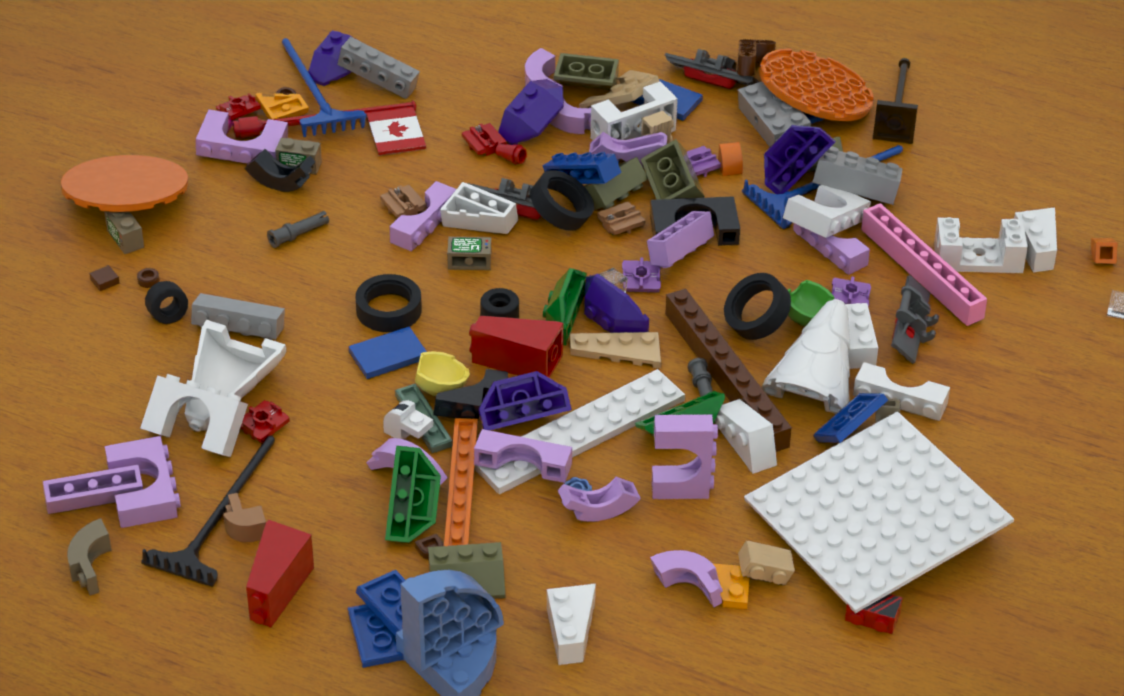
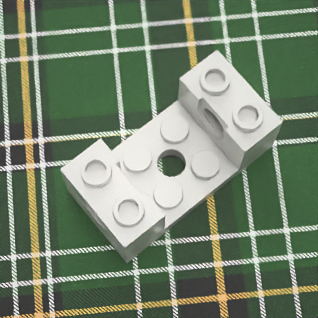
[590,82,677,140]
[934,217,1028,273]

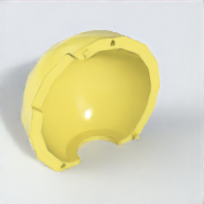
[415,351,470,396]

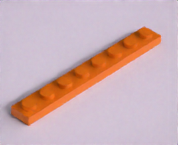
[444,418,478,546]

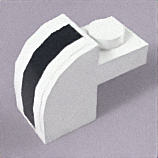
[383,400,433,439]

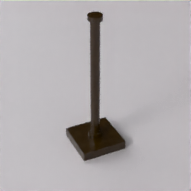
[873,58,918,144]

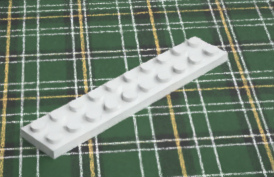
[475,369,685,495]

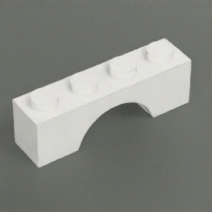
[853,362,950,421]

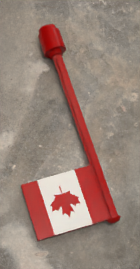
[233,100,426,156]

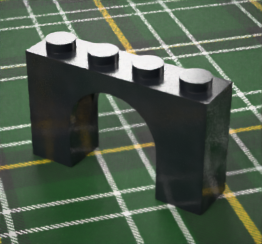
[650,196,740,246]

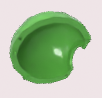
[787,280,835,327]

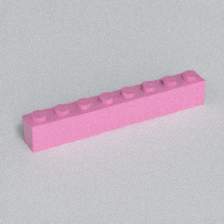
[861,203,987,326]

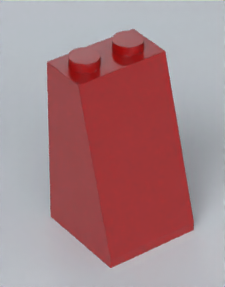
[469,316,563,378]
[246,519,314,628]

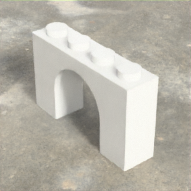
[783,185,871,238]
[141,374,248,457]

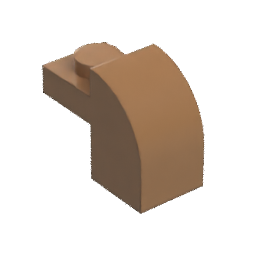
[223,493,266,542]

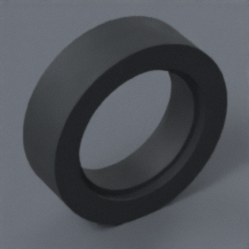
[530,170,594,231]
[724,273,791,340]
[355,274,422,332]

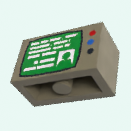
[275,138,322,175]
[104,211,144,254]
[447,237,491,270]

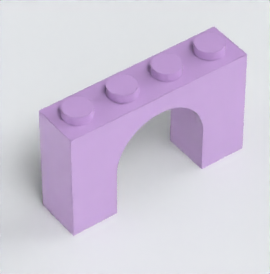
[196,110,288,164]
[651,415,718,499]
[105,436,181,528]

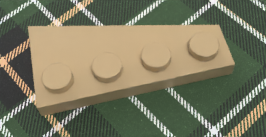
[570,332,661,369]

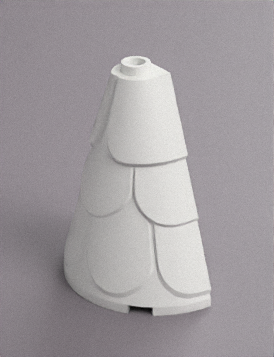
[761,299,850,414]
[185,320,286,432]

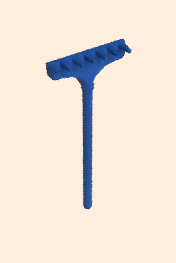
[282,38,366,137]
[742,145,903,229]

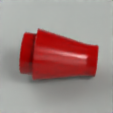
[495,144,527,165]

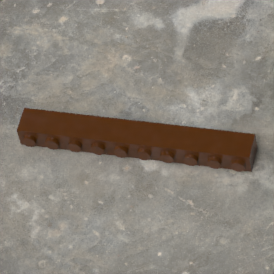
[665,288,792,452]

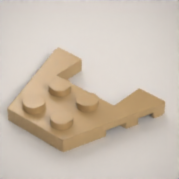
[579,70,660,108]

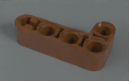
[737,39,776,76]

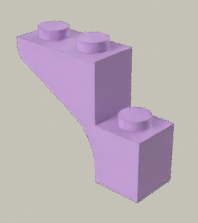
[589,132,667,168]

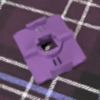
[687,146,721,177]
[622,258,661,292]
[831,276,871,306]

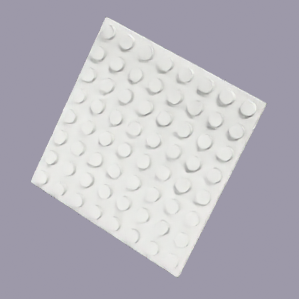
[744,411,1014,613]

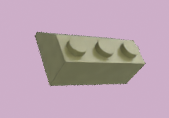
[554,53,619,90]
[641,139,705,200]
[584,157,648,211]
[428,542,506,599]

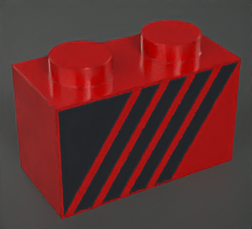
[845,594,903,634]

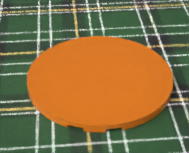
[759,49,874,121]
[61,155,188,212]

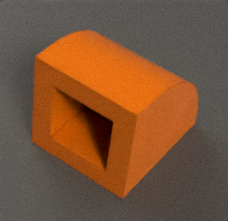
[718,142,743,176]
[1091,238,1118,264]

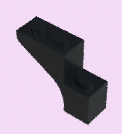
[433,369,508,421]

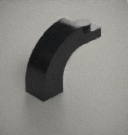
[244,149,316,192]

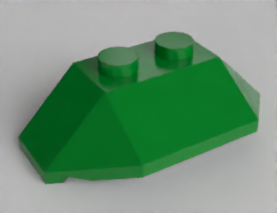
[543,268,587,346]
[635,391,725,436]
[385,445,441,543]

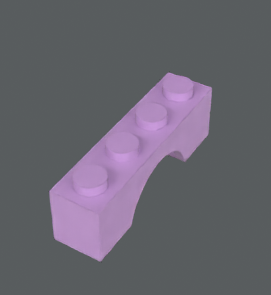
[390,181,456,251]
[793,223,870,275]
[474,429,572,483]

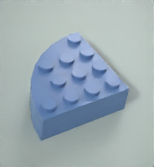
[400,570,504,671]
[396,629,496,696]

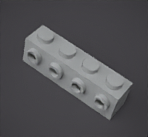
[337,37,420,99]
[191,293,285,340]

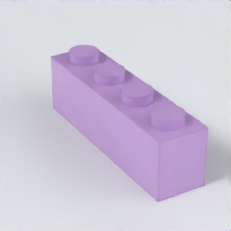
[647,211,714,268]
[43,465,143,514]

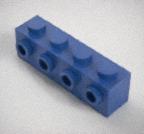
[543,152,622,184]

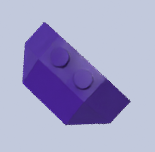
[308,30,357,86]
[498,79,564,145]
[764,125,836,194]
[584,273,649,333]
[478,371,572,430]

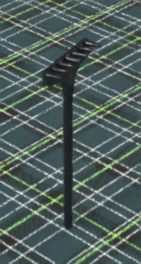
[141,436,275,587]

